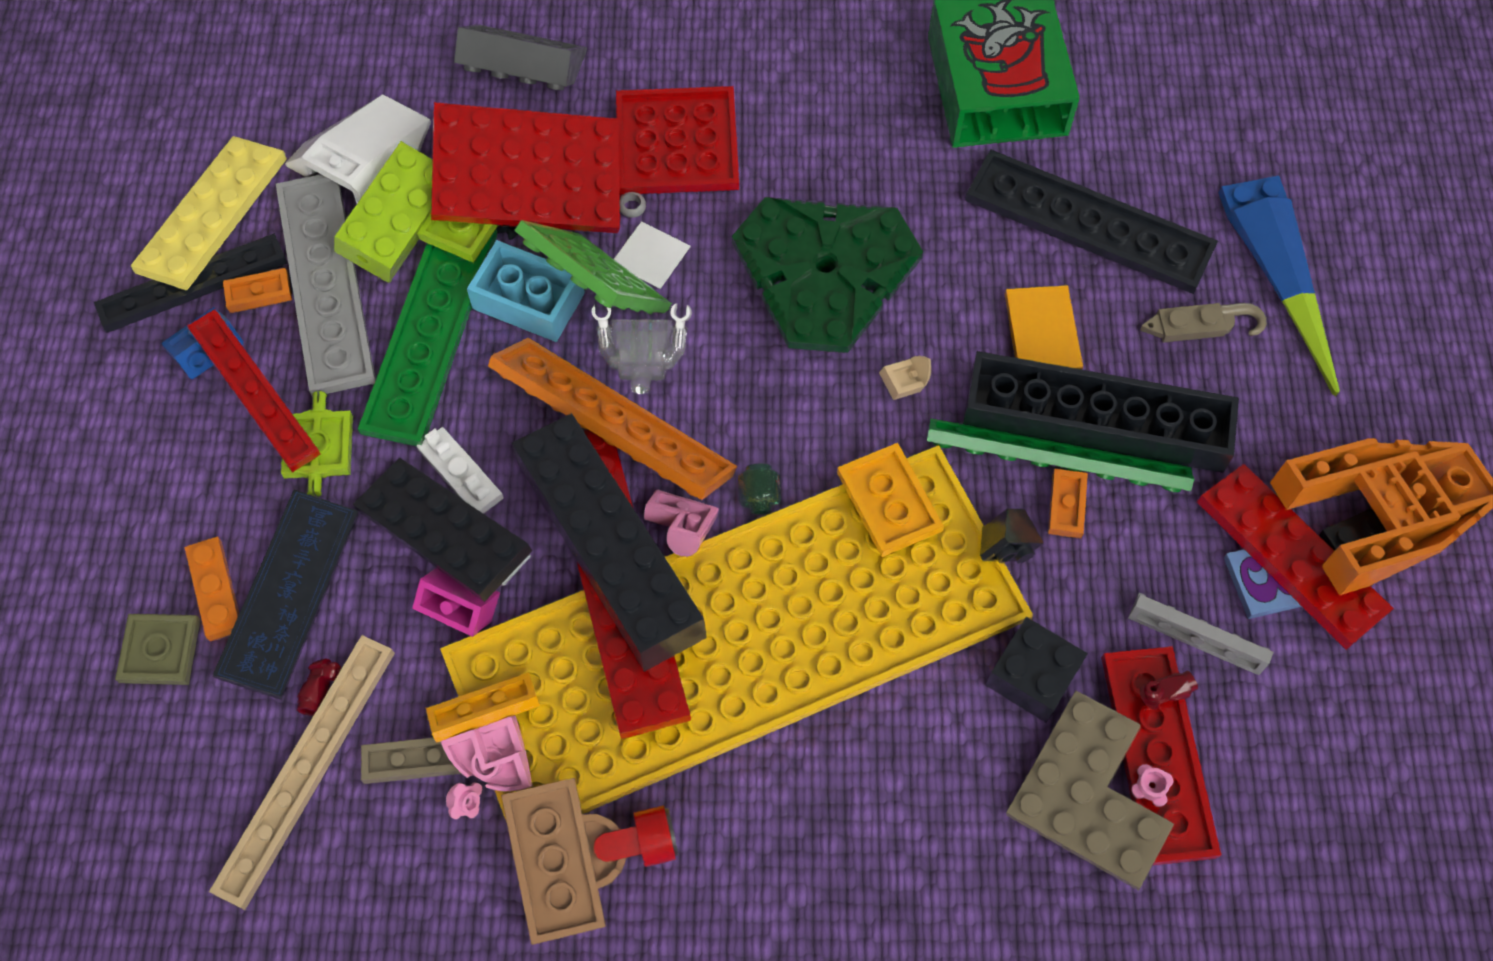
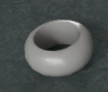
[620,192,646,218]

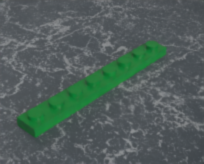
[927,418,1194,492]

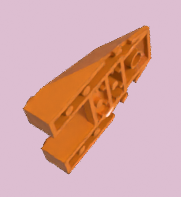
[1270,438,1493,595]

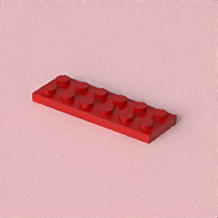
[1197,464,1394,650]
[1101,646,1221,866]

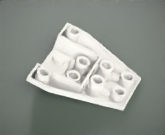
[285,95,431,203]

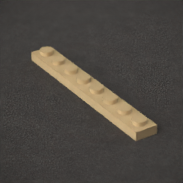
[209,635,395,910]

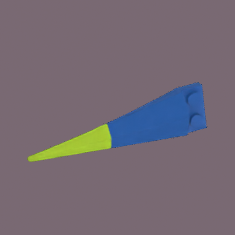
[1218,176,1340,397]

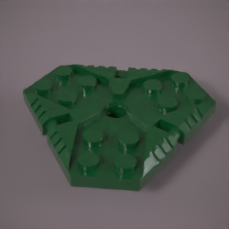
[732,197,923,353]

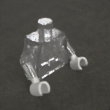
[592,304,692,394]

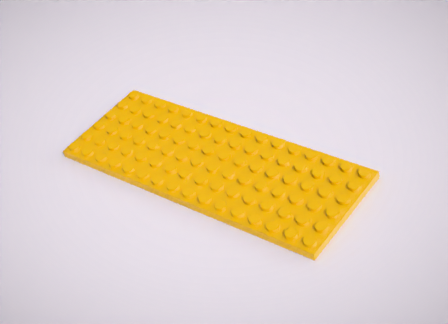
[440,445,1033,822]

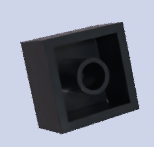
[985,617,1088,723]

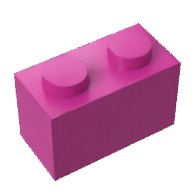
[412,568,500,637]

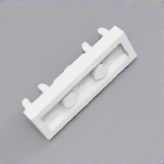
[417,427,504,514]

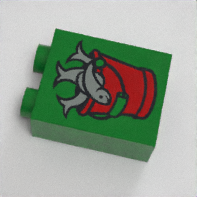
[928,0,1080,148]

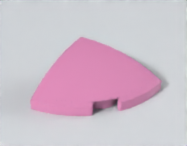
[441,715,532,791]

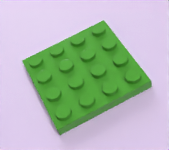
[515,220,672,314]

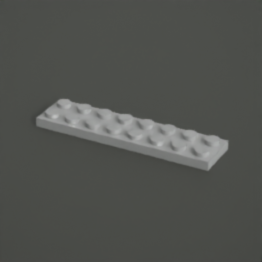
[276,174,376,397]

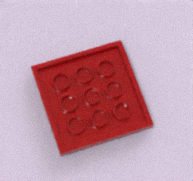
[616,86,739,195]

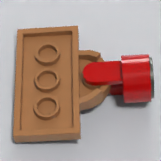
[501,778,679,945]

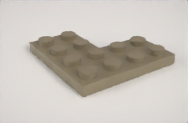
[1006,691,1174,891]

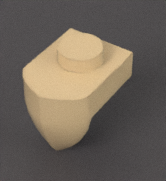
[879,355,931,400]

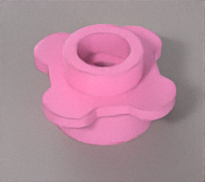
[1131,764,1173,807]
[446,782,482,819]

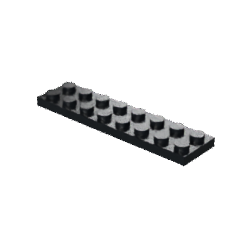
[965,149,1218,294]

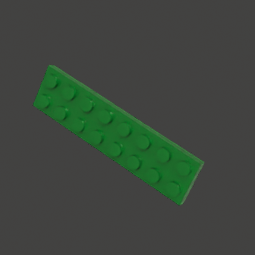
[358,229,498,446]

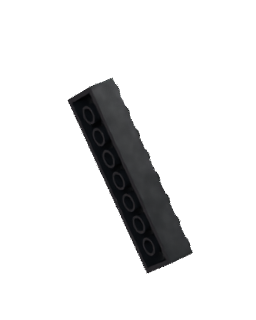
[963,351,1239,473]
[512,413,707,672]

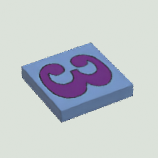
[1224,549,1302,619]

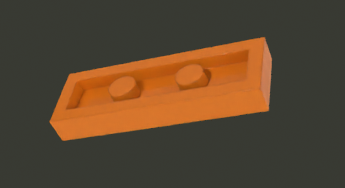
[184,536,239,642]

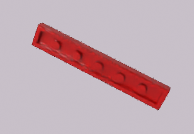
[187,309,321,473]

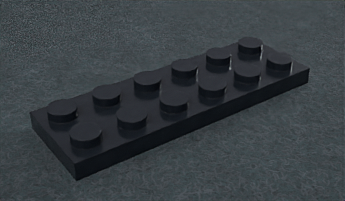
[353,458,533,602]

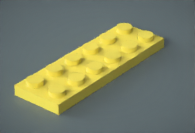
[131,136,287,290]

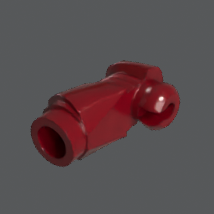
[296,658,341,716]
[1140,670,1198,710]

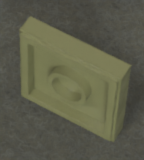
[115,614,201,685]

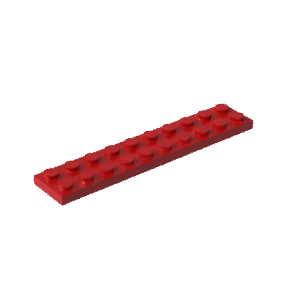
[577,430,692,740]

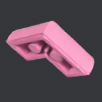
[644,489,719,557]

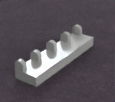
[1128,593,1273,675]

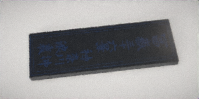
[213,489,359,700]

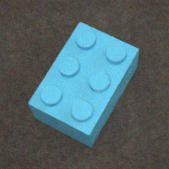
[467,240,585,342]

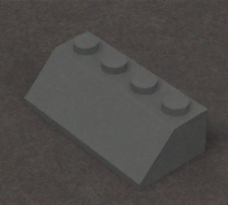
[454,24,587,90]

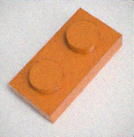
[223,268,293,313]
[1048,469,1088,539]

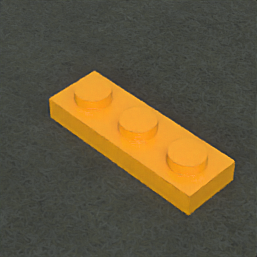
[426,672,540,743]

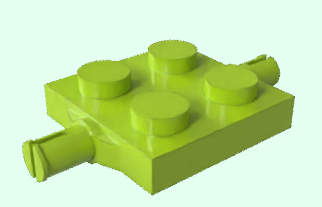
[281,391,353,497]

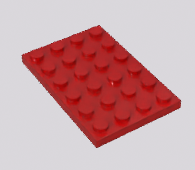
[431,102,620,233]

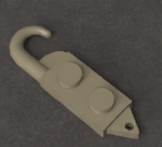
[1140,303,1266,343]

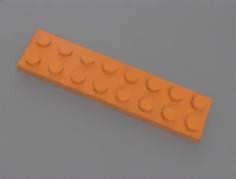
[488,338,737,500]

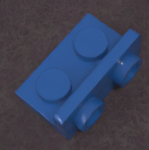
[161,307,243,379]

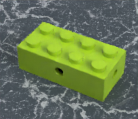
[334,141,432,283]

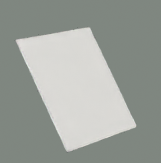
[614,221,691,289]

